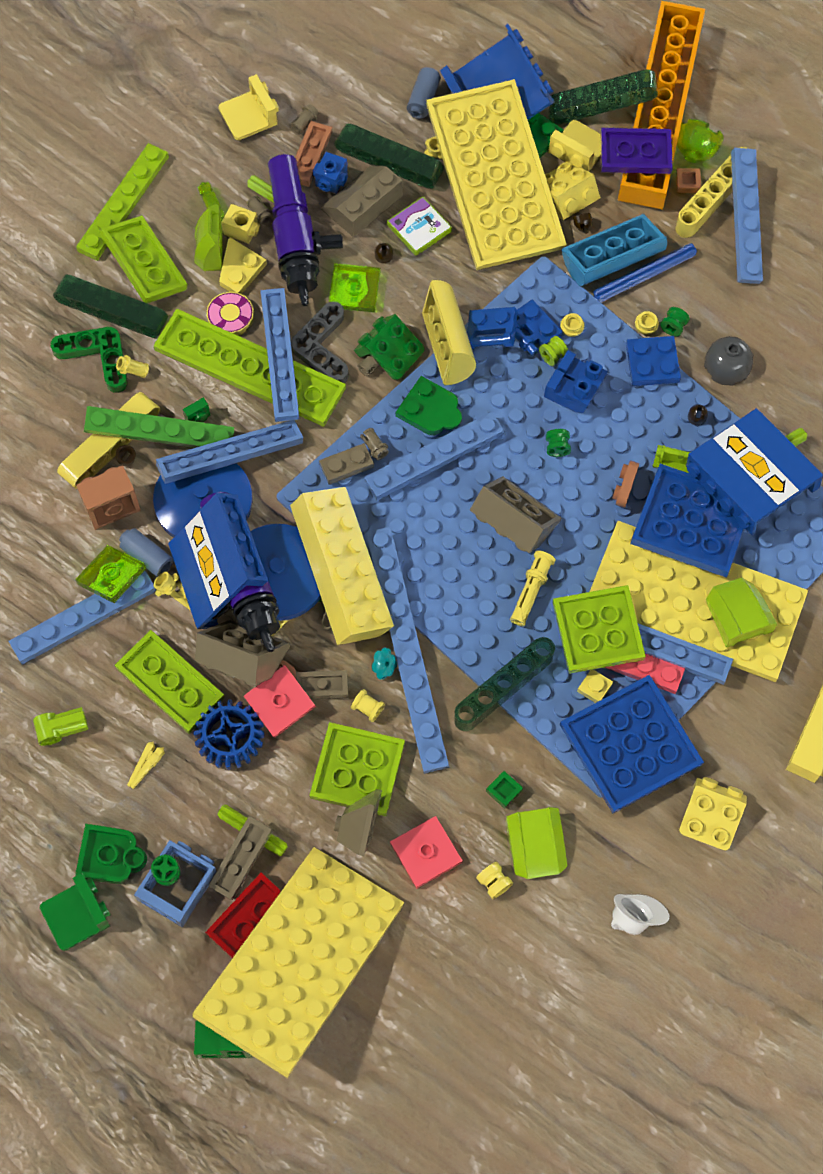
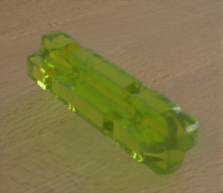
[198,182,225,222]

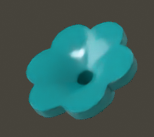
[372,648,397,680]

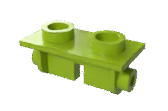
[653,445,690,473]

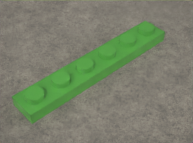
[84,406,234,448]

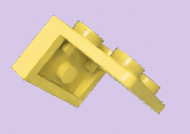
[219,74,279,140]
[549,120,601,172]
[545,162,600,220]
[679,777,747,850]

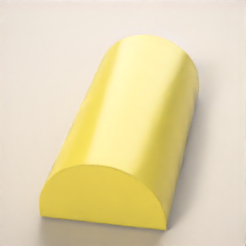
[422,280,476,385]

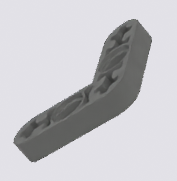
[291,302,349,383]

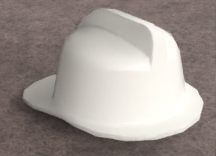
[611,894,669,935]

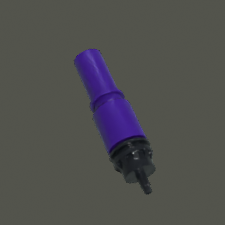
[268,154,343,306]
[200,492,280,652]

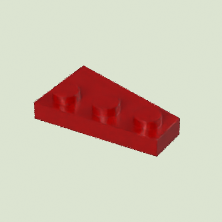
[205,872,281,958]

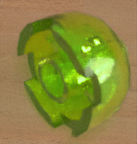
[677,119,724,163]

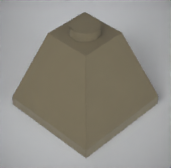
[334,789,382,856]

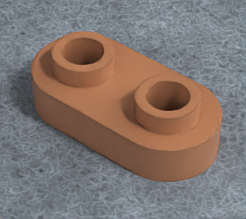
[612,460,640,508]

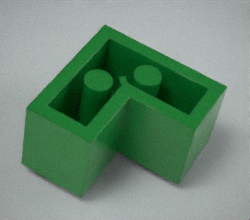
[194,1020,252,1058]

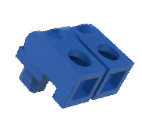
[544,350,608,413]

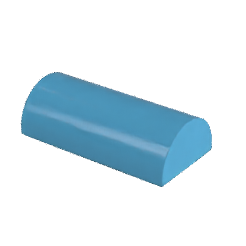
[562,214,667,286]

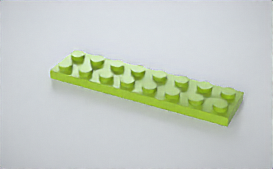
[153,308,346,427]

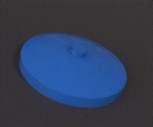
[153,463,253,538]
[250,524,321,621]

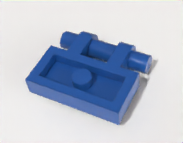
[515,299,563,356]

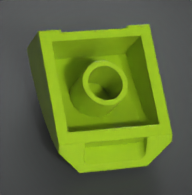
[194,204,223,271]
[706,577,777,647]
[505,807,568,879]

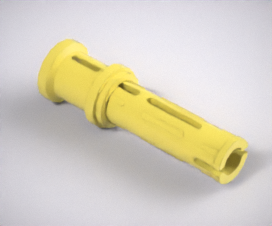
[510,551,556,626]

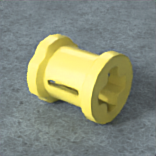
[351,689,385,722]

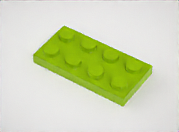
[100,216,188,304]
[114,630,225,734]

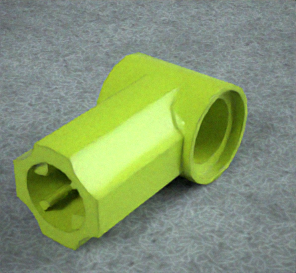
[33,707,89,746]

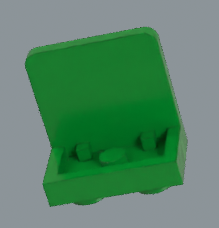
[354,314,425,380]
[40,873,111,951]

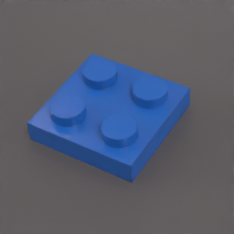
[626,336,681,386]

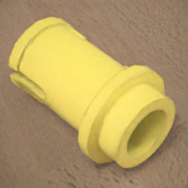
[116,355,149,378]

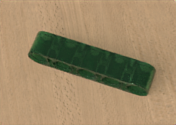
[549,69,658,124]
[334,123,445,189]
[53,274,168,338]
[454,637,555,731]

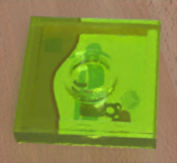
[329,263,381,313]
[75,545,146,603]

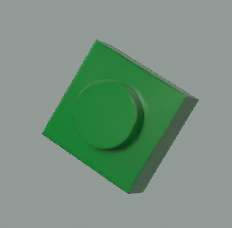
[183,397,211,423]
[486,771,523,809]

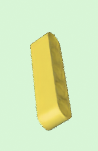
[675,147,749,238]
[57,392,160,489]

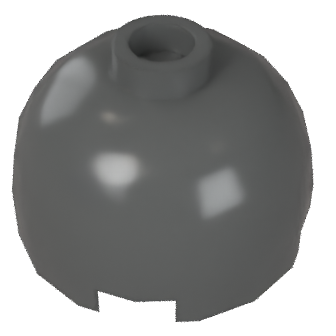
[704,336,753,386]

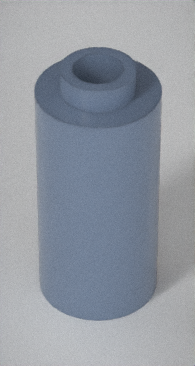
[407,67,441,119]
[119,528,174,577]

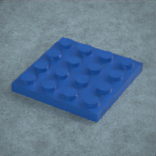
[630,464,743,578]
[559,674,704,814]

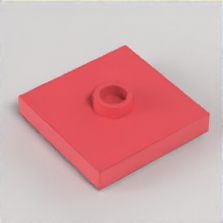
[244,665,316,738]
[390,816,463,889]

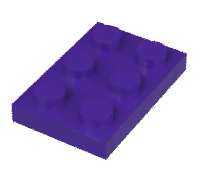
[600,128,672,174]

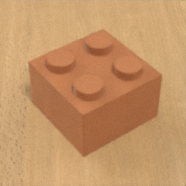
[76,465,141,530]

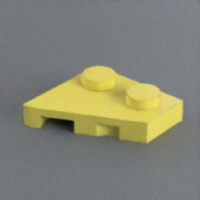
[219,237,267,294]

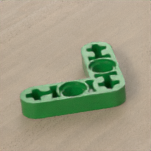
[50,327,128,393]

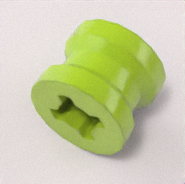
[539,336,568,366]

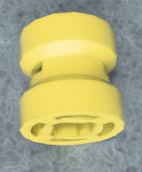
[476,862,513,899]

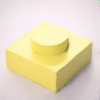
[577,669,613,703]

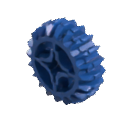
[194,699,265,770]

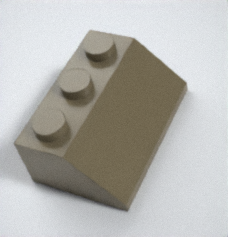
[321,166,403,238]
[470,476,562,553]
[195,620,290,686]

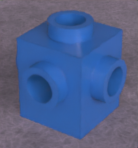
[313,152,348,194]

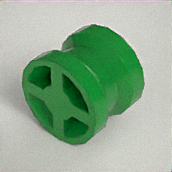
[660,307,690,337]
[545,429,571,457]
[151,855,181,886]

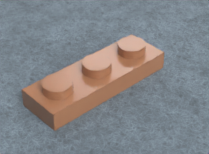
[295,121,332,187]

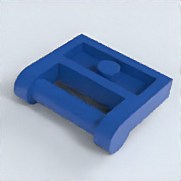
[467,307,518,350]

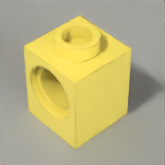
[222,204,260,244]

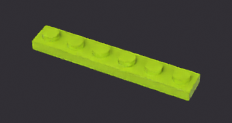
[76,143,169,261]

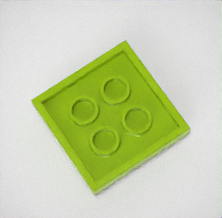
[552,585,646,674]
[309,722,405,816]

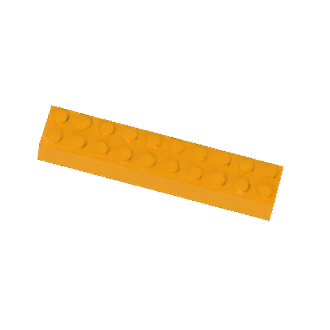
[617,1,705,210]

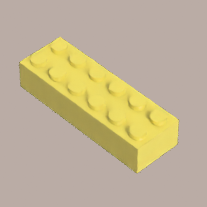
[290,487,394,645]

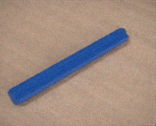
[593,243,697,302]

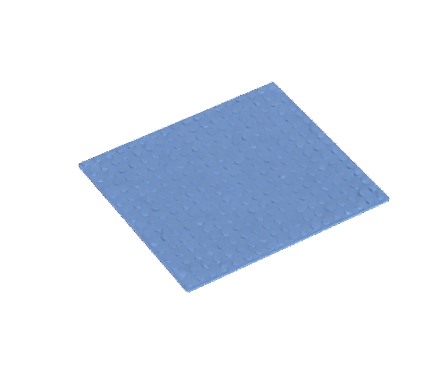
[277,256,823,798]

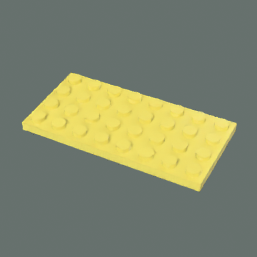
[426,79,567,270]
[590,521,808,682]
[192,847,404,1078]

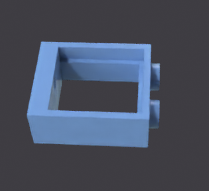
[134,840,217,928]

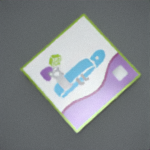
[387,197,452,256]

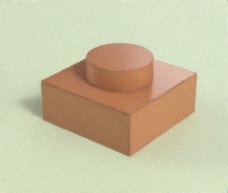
[676,168,701,193]

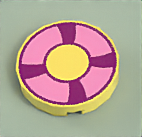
[206,292,254,336]

